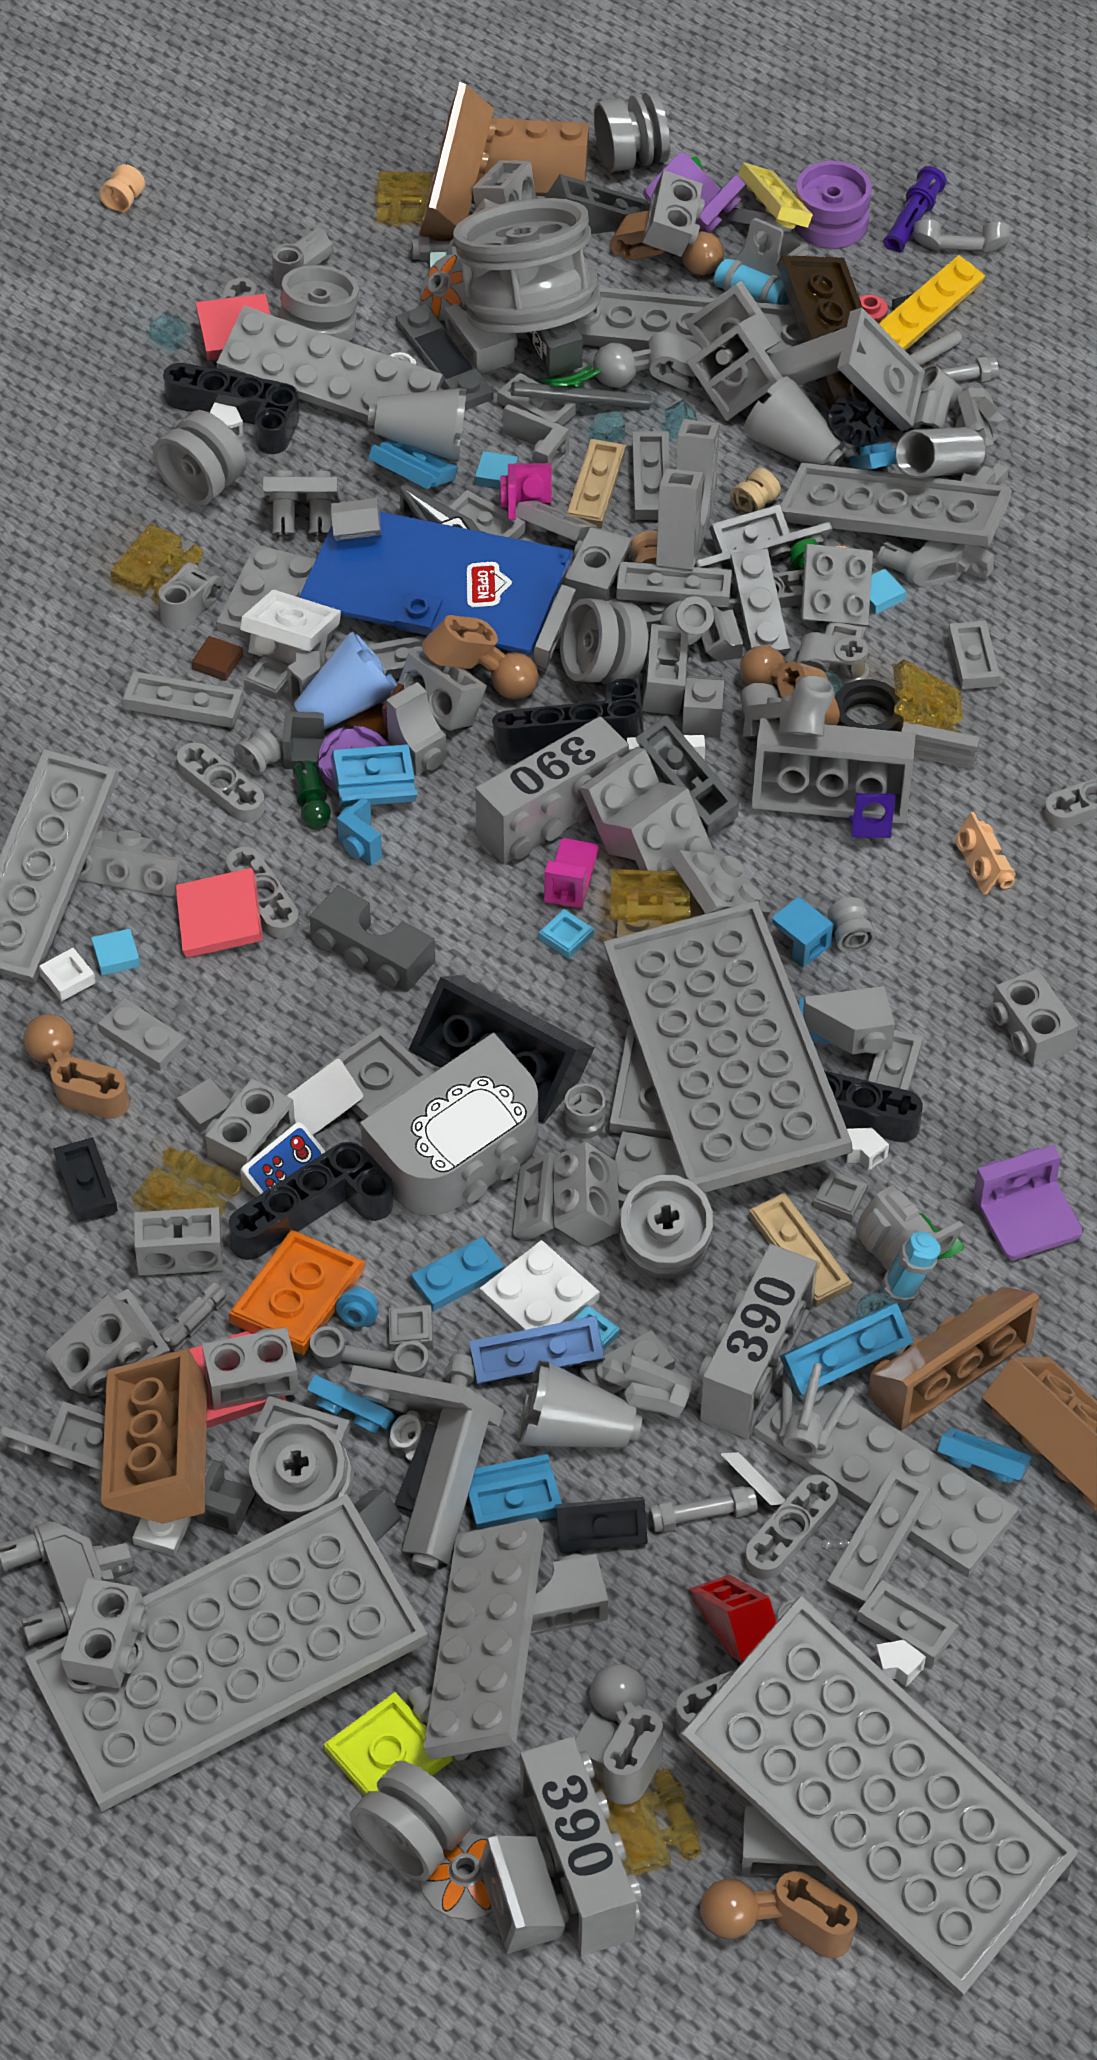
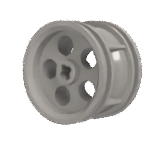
[453,198,601,333]

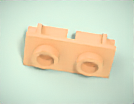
[954,812,1016,895]

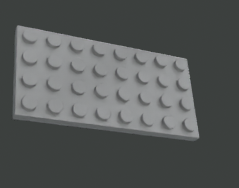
[604,900,853,1193]
[24,1494,429,1812]
[678,1596,1079,1996]

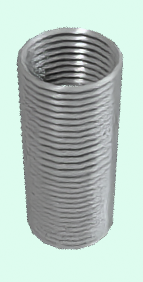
[895,427,986,478]

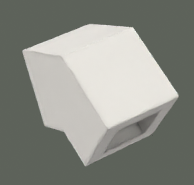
[210,402,244,438]
[846,1128,889,1171]
[875,1640,926,1687]

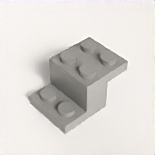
[685,281,783,421]
[579,747,715,895]

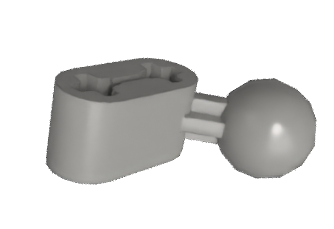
[593,332,705,391]
[589,1664,663,1805]

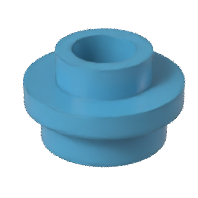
[336,1287,378,1327]

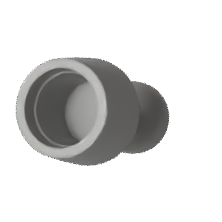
[660,596,714,645]

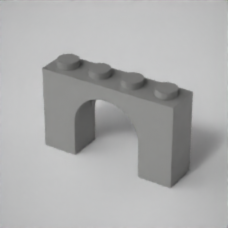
[656,419,720,570]

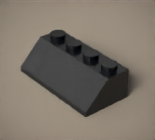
[409,975,595,1123]

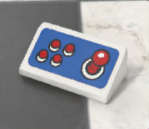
[240,1121,325,1197]

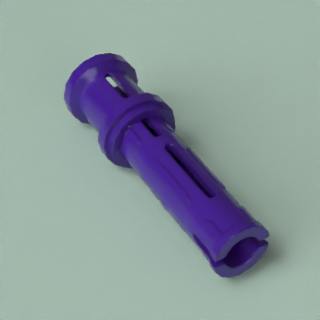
[883,166,947,253]

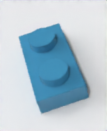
[849,442,897,470]
[411,1237,505,1312]
[307,1374,399,1434]
[937,1427,1032,1482]

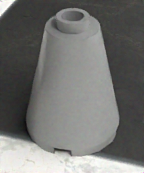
[743,376,845,466]
[367,388,466,462]
[518,1360,642,1448]

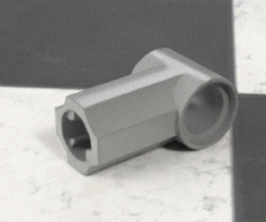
[272,228,333,289]
[912,365,962,430]

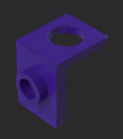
[847,793,895,838]

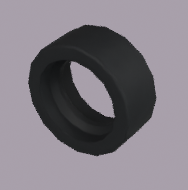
[835,679,905,732]

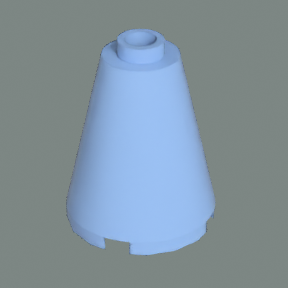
[294,631,397,730]

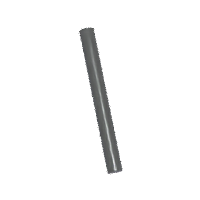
[510,381,651,409]

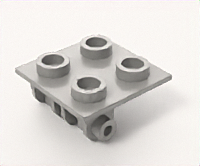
[800,544,873,625]

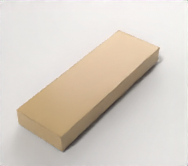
[567,439,626,528]
[749,1192,853,1307]

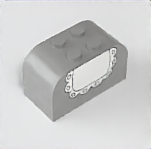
[360,1033,538,1215]

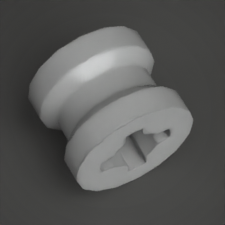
[234,727,283,776]

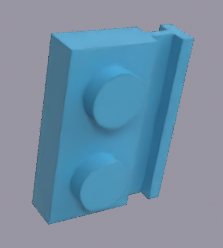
[368,440,458,489]
[331,744,418,807]
[467,1454,562,1530]

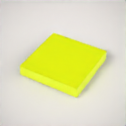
[323,1692,453,1796]

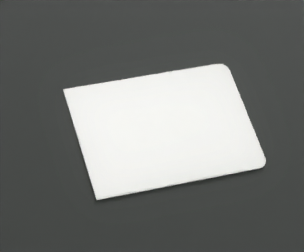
[287,1059,363,1135]

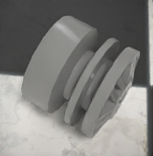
[593,91,670,173]

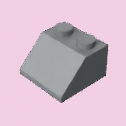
[479,1835,569,1954]

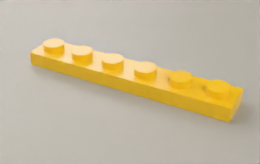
[879,255,986,351]

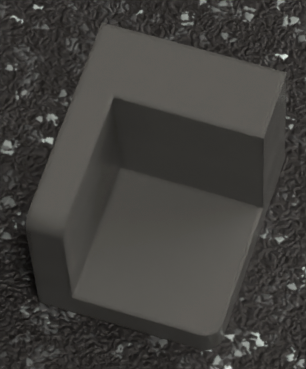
[282,711,325,770]
[196,1460,256,1535]

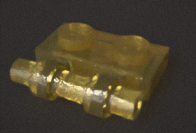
[377,171,434,225]
[110,524,204,603]
[893,659,963,733]
[610,869,690,925]
[133,1147,242,1217]
[597,1769,702,1876]

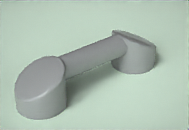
[913,219,1010,252]
[310,1326,429,1377]

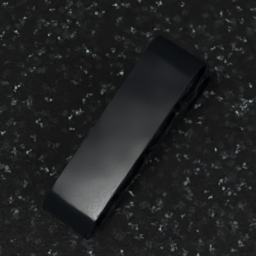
[163,363,300,454]
[492,678,644,761]
[824,1070,923,1142]
[229,1142,393,1260]

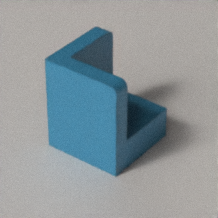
[772,896,833,968]

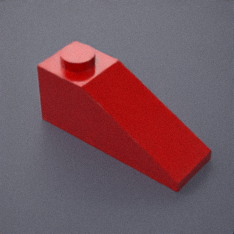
[689,1574,776,1663]

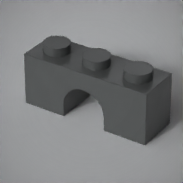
[309,885,435,992]

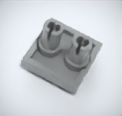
[263,470,341,535]

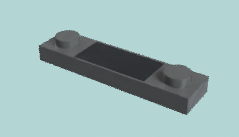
[395,304,493,411]

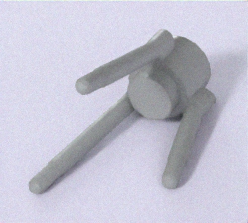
[779,1363,855,1456]

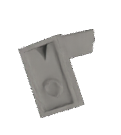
[765,307,925,431]
[349,1365,504,1570]

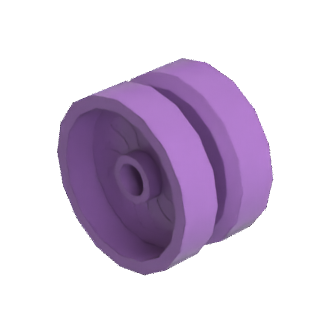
[795,161,872,248]

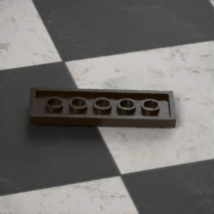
[777,255,900,430]

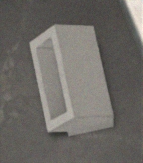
[331,498,382,541]
[701,606,743,661]
[287,651,321,702]

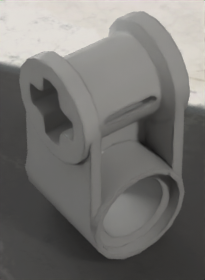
[159,562,224,630]
[797,632,869,685]

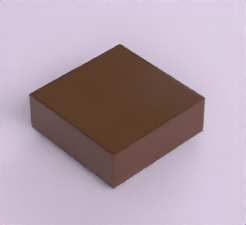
[192,636,243,681]

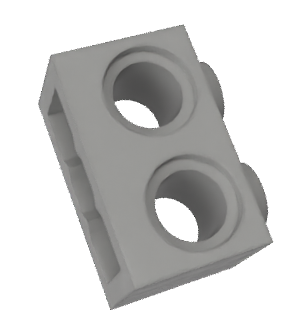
[472,160,536,209]
[642,170,705,256]
[642,624,689,715]
[398,650,487,731]
[991,969,1079,1066]
[204,1079,295,1175]
[553,1141,619,1246]
[134,1207,223,1276]
[46,1295,155,1398]
[202,1327,299,1410]
[60,1578,149,1689]

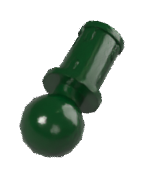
[293,760,331,829]

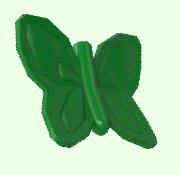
[539,365,601,388]

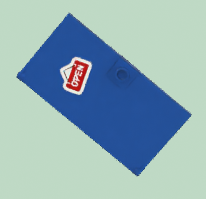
[299,512,573,655]

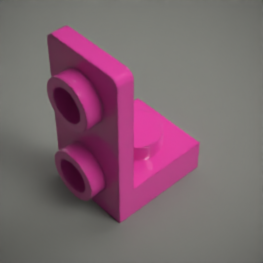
[500,463,552,520]
[544,838,599,909]

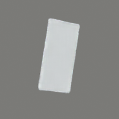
[721,1452,785,1505]

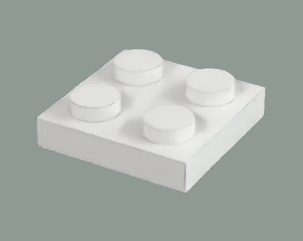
[480,1240,600,1331]

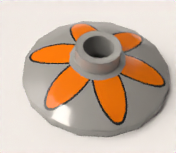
[420,254,467,322]
[420,1833,493,1920]

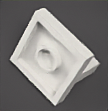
[240,589,341,668]

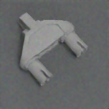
[877,540,994,587]
[0,1521,134,1646]

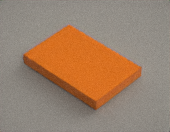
[229,1230,365,1355]

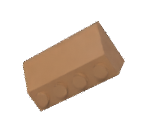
[419,82,497,241]
[476,118,589,196]
[868,1287,1040,1431]
[101,1348,208,1524]
[982,1357,1097,1511]

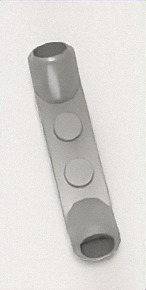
[740,676,835,740]

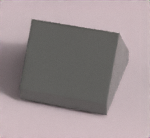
[354,1490,402,1543]

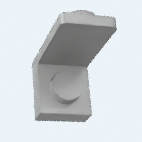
[503,404,569,474]

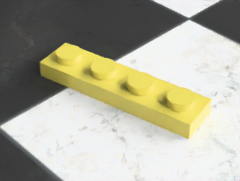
[738,162,813,229]

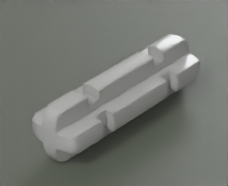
[159,1282,227,1352]

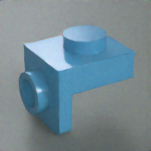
[337,798,382,866]

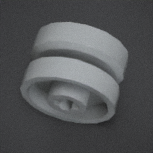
[279,265,359,342]
[153,410,247,506]
[560,598,648,685]
[620,1175,713,1279]
[248,1417,354,1522]
[350,1761,471,1881]

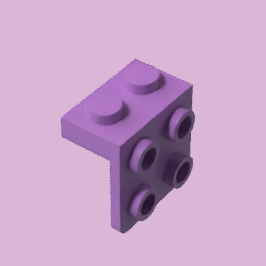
[643,153,746,233]
[973,1145,1082,1260]

